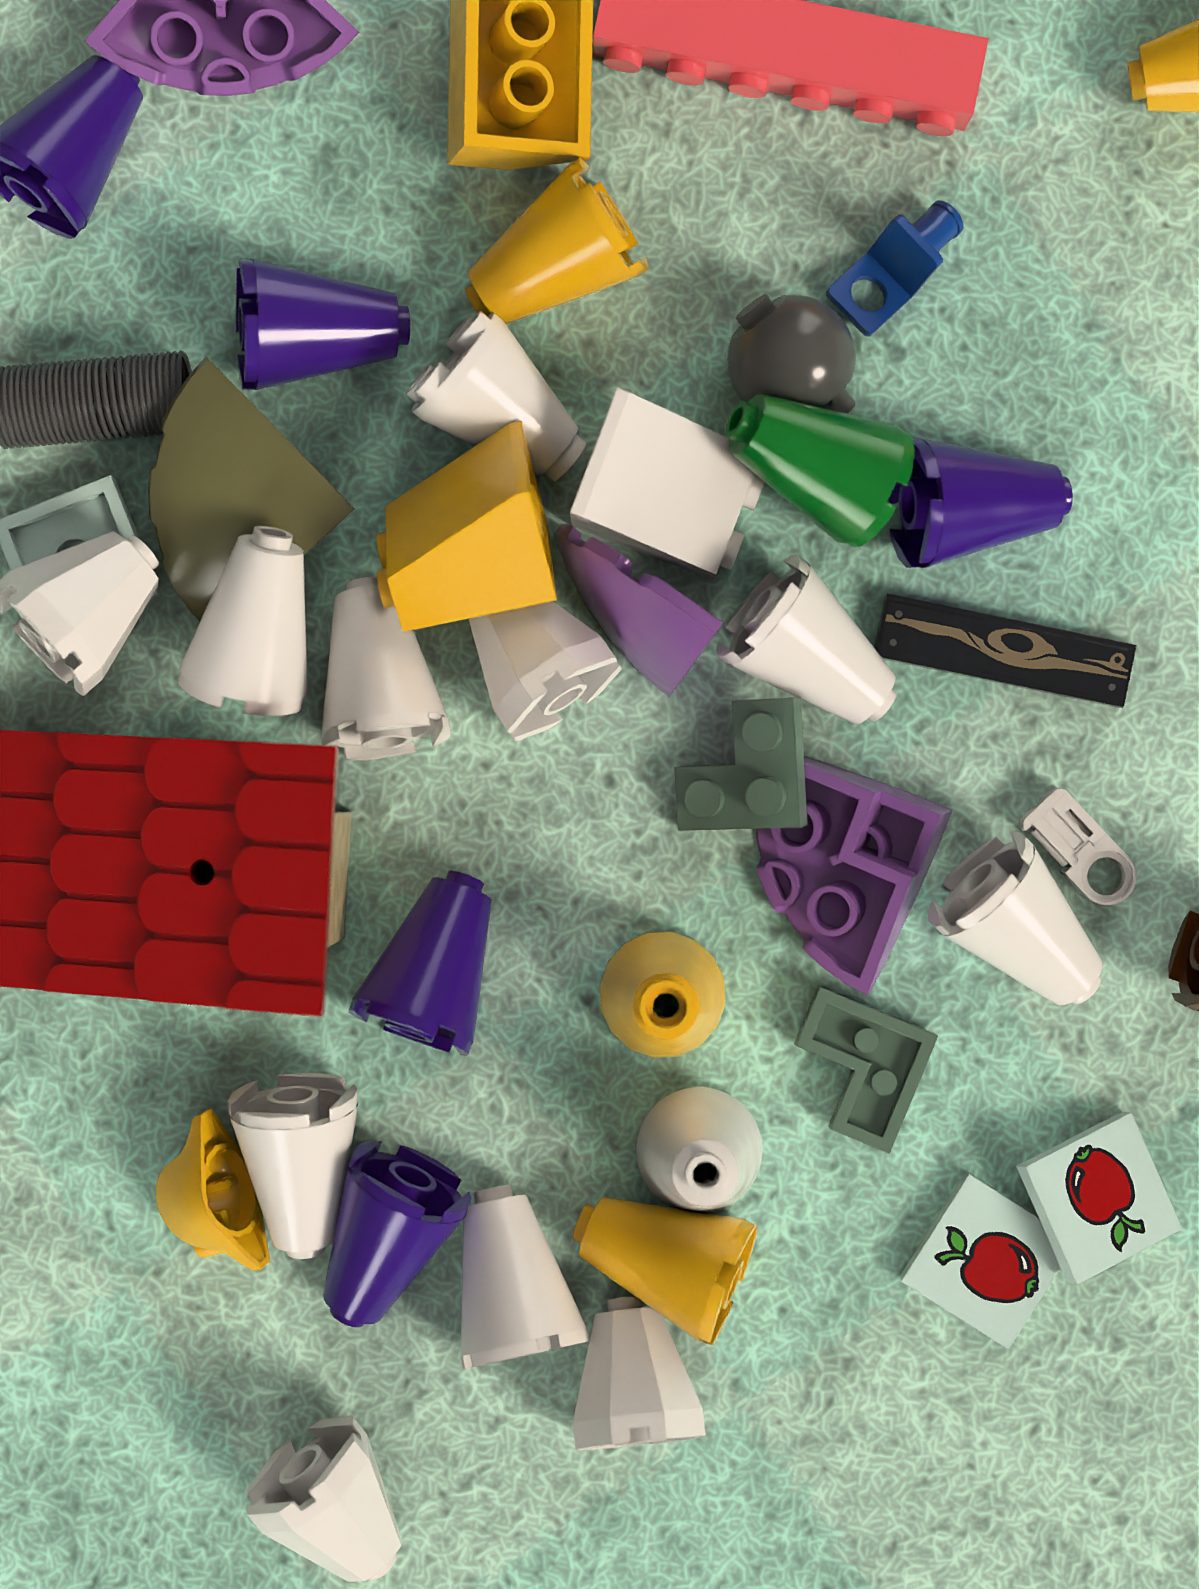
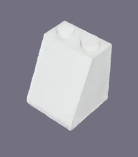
[570,388,765,580]

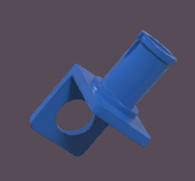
[826,200,964,337]

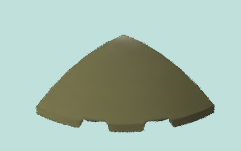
[148,357,355,621]

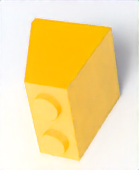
[376,421,557,632]

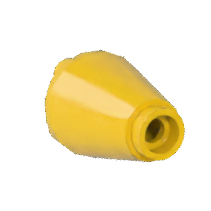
[600,931,726,1058]

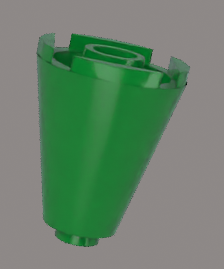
[725,394,915,547]

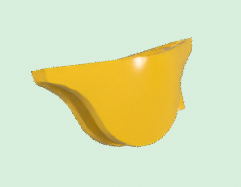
[155,1107,270,1270]

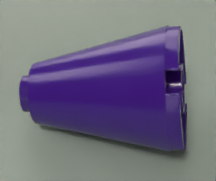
[0,55,143,239]
[236,259,410,390]
[887,438,1073,568]
[349,870,492,1056]
[323,1141,472,1327]

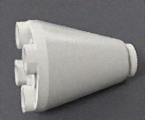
[406,311,587,482]

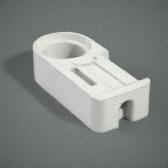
[1018,789,1137,905]

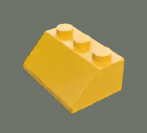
[447,0,593,170]

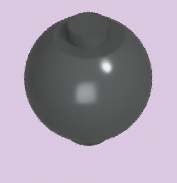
[727,294,856,414]

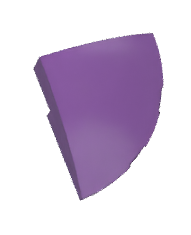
[84,0,359,96]
[554,523,723,697]
[756,756,953,995]

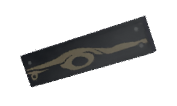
[874,594,1137,708]

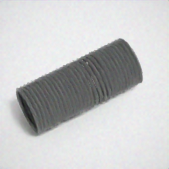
[0,350,192,449]

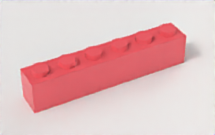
[593,0,989,136]

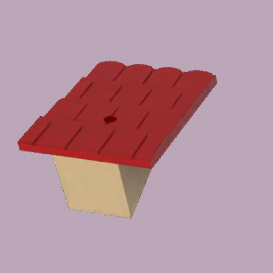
[0,730,351,1017]

